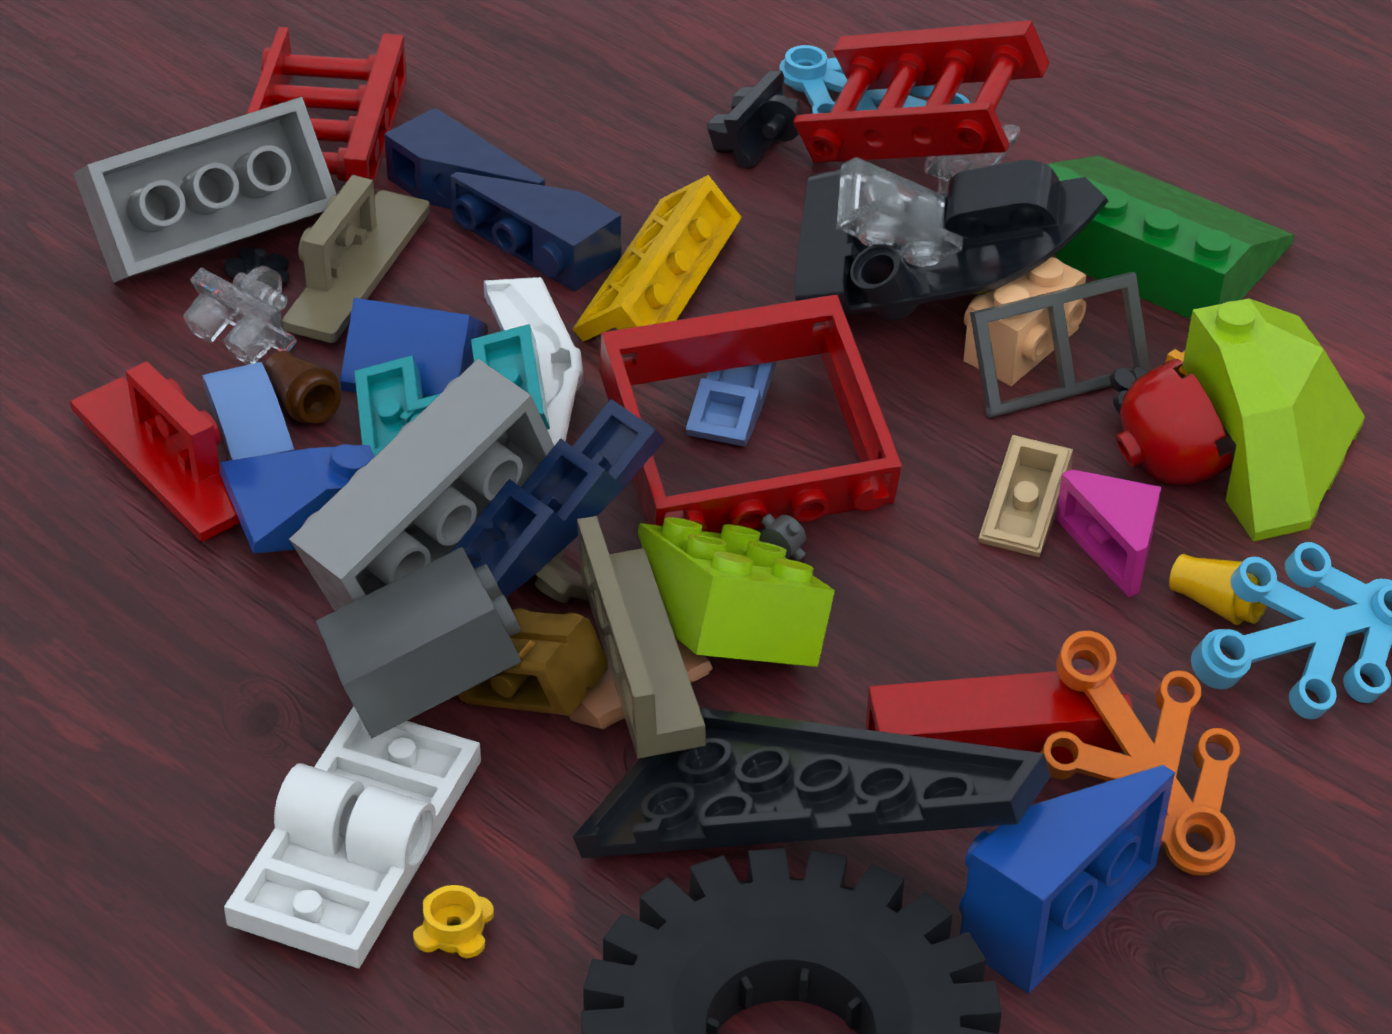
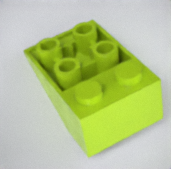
[638,517,835,667]

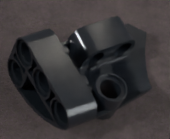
[794,160,1109,321]

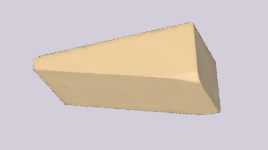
[978,435,1073,558]

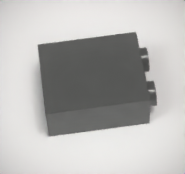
[316,547,522,739]

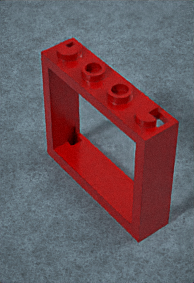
[599,294,902,533]

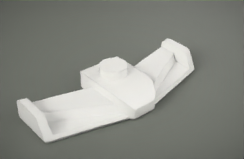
[483,277,584,446]

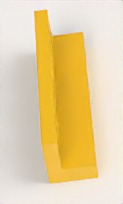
[573,175,742,342]

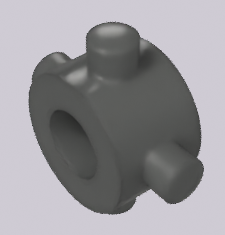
[760,514,806,561]

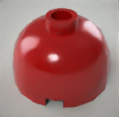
[1115,359,1232,485]

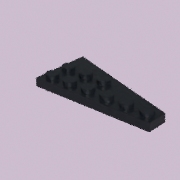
[573,707,1051,858]

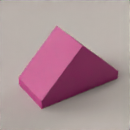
[1055,469,1161,597]

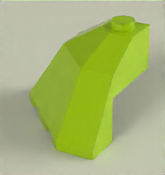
[1182,298,1365,542]

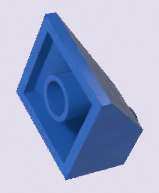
[219,444,375,553]

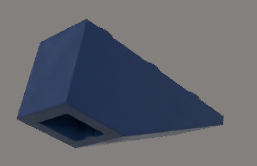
[384,108,545,209]
[451,172,621,291]

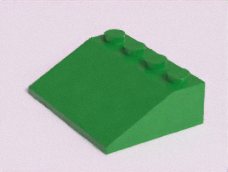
[1048,156,1294,319]

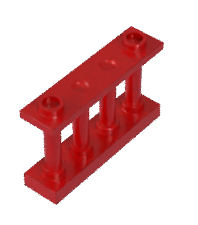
[793,20,1050,163]
[247,27,407,188]

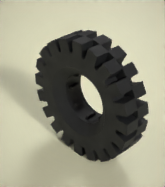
[581,848,1002,1034]

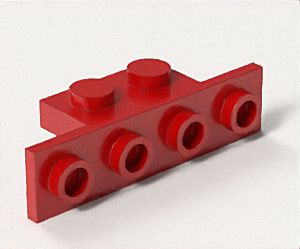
[70,361,240,542]

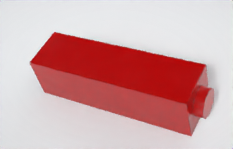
[865,668,1134,764]

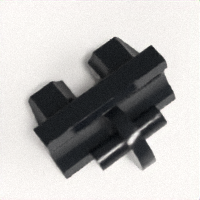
[707,71,803,167]

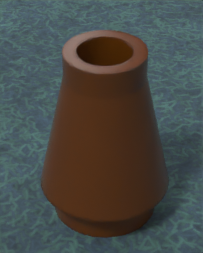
[264,351,341,424]

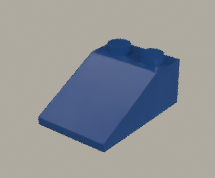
[959,765,1175,994]

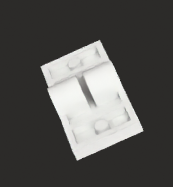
[224,706,481,969]

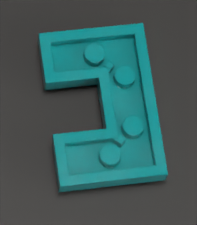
[354,324,550,456]

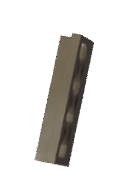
[577,516,706,758]

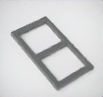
[970,272,1151,418]

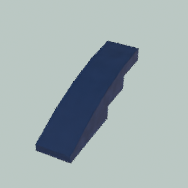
[450,399,665,598]

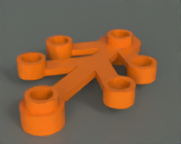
[1040,630,1240,876]

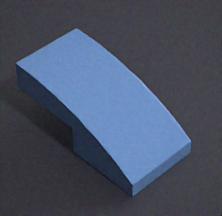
[686,361,777,447]
[202,362,294,460]

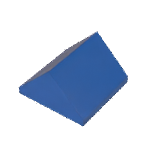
[340,298,488,398]

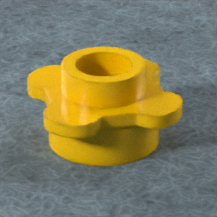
[413,885,494,958]

